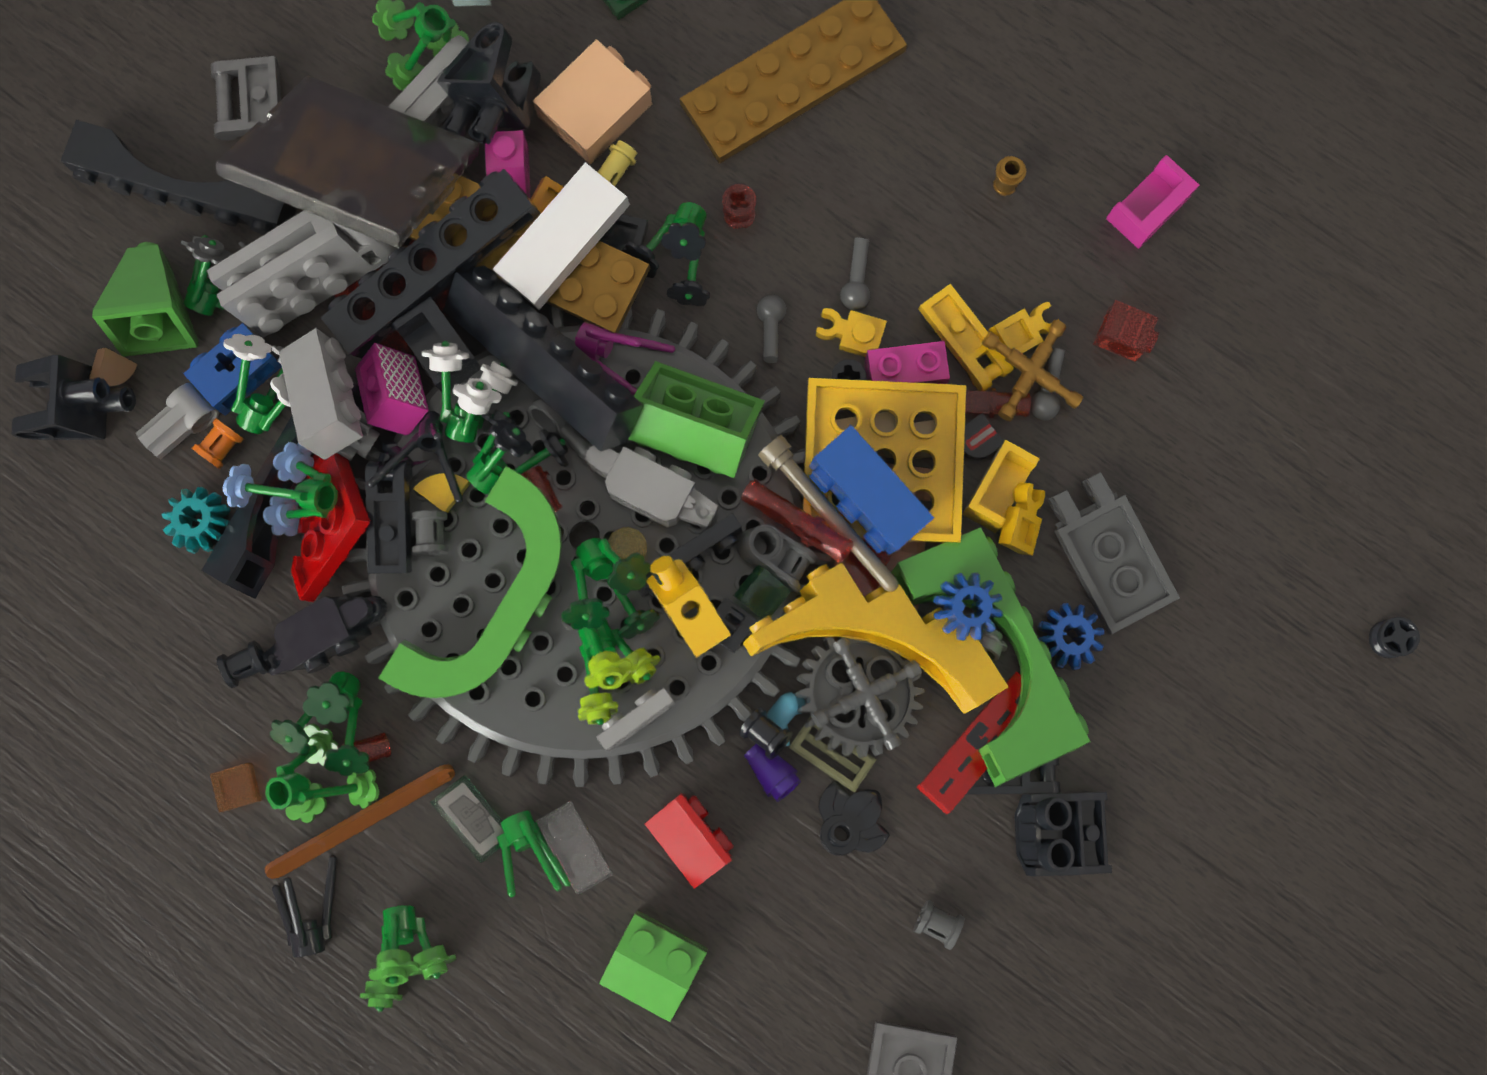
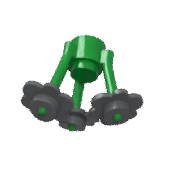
[181,235,249,316]

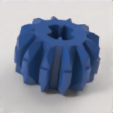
[933,573,1003,641]
[1037,603,1105,670]

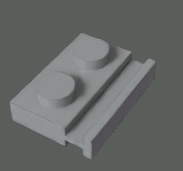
[596,688,675,752]

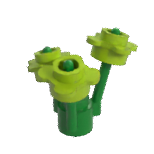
[578,618,661,725]

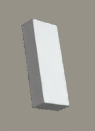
[493,162,630,310]

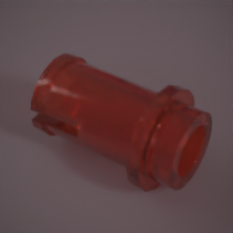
[521,465,563,513]
[337,732,391,762]

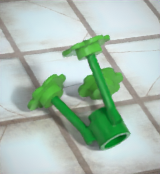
[372,0,469,91]
[266,723,379,823]

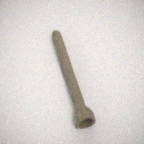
[758,435,898,592]

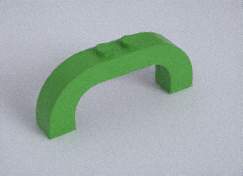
[379,466,562,698]

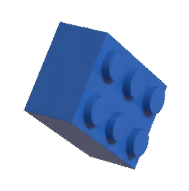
[809,425,934,555]

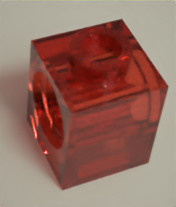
[1093,300,1159,362]

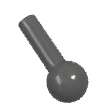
[840,238,870,311]
[757,295,787,363]
[1030,348,1065,420]

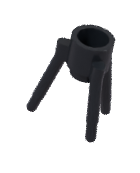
[272,855,337,958]

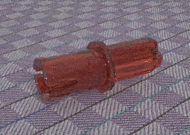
[965,387,1031,418]

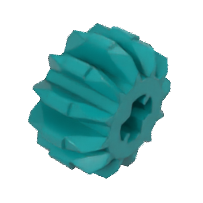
[161,487,231,554]

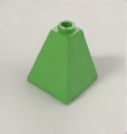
[92,242,198,357]

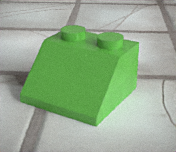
[599,910,708,1022]

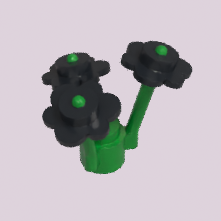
[466,409,569,495]

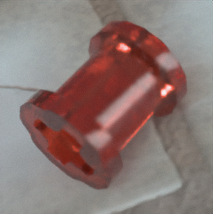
[722,184,756,229]

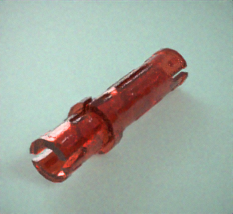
[741,479,854,564]

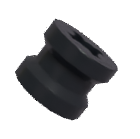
[1369,617,1420,658]

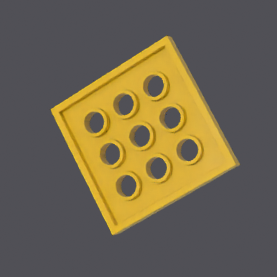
[801,378,966,543]

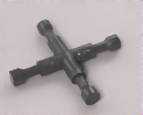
[811,637,922,751]

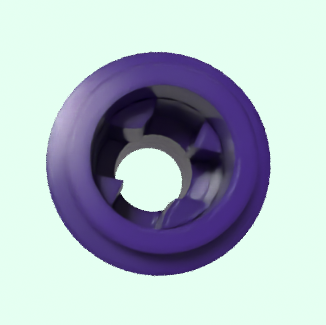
[744,744,801,802]

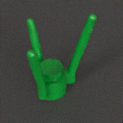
[496,810,571,897]

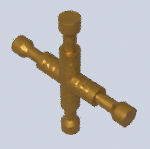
[982,320,1083,421]

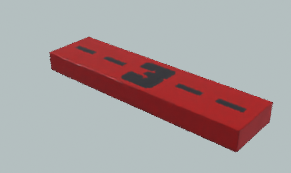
[917,671,1021,815]

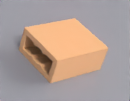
[533,39,652,165]

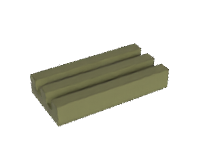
[789,715,876,793]

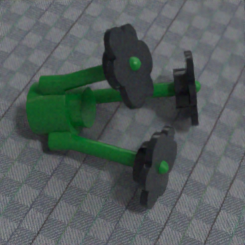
[621,202,710,306]

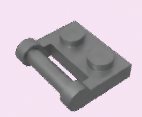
[211,56,283,140]

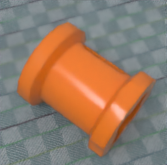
[191,418,244,469]

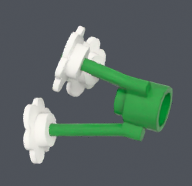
[224,334,291,434]

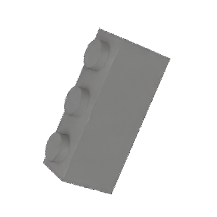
[279,328,363,460]

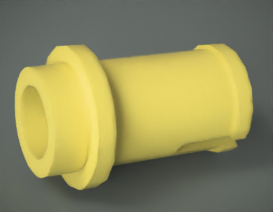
[598,140,637,186]

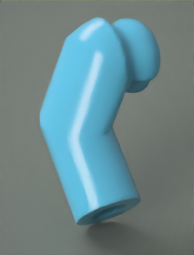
[767,692,806,746]

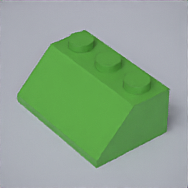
[629,361,765,478]

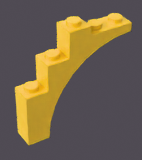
[743,563,1008,714]

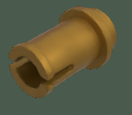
[993,156,1026,196]

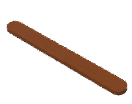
[265,764,455,879]

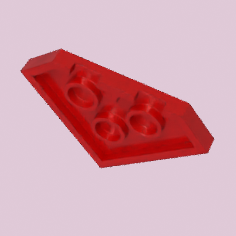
[291,453,370,602]

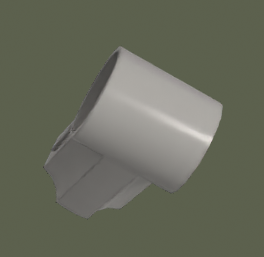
[135,382,219,459]

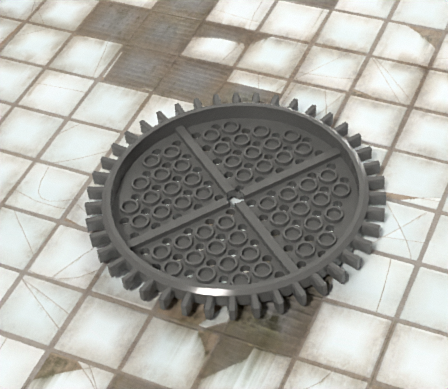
[342,305,831,787]

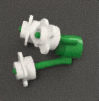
[422,341,518,443]

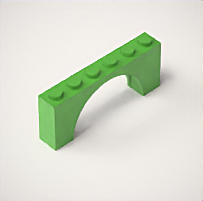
[891,527,1090,787]

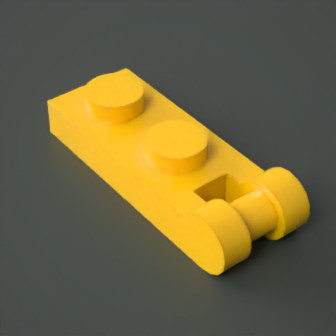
[919,284,1014,392]

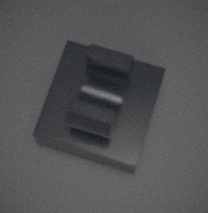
[716,597,758,654]

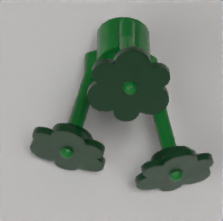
[561,538,660,639]
[270,671,369,776]

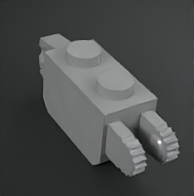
[585,445,718,529]

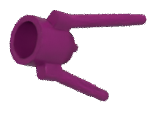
[574,322,675,396]

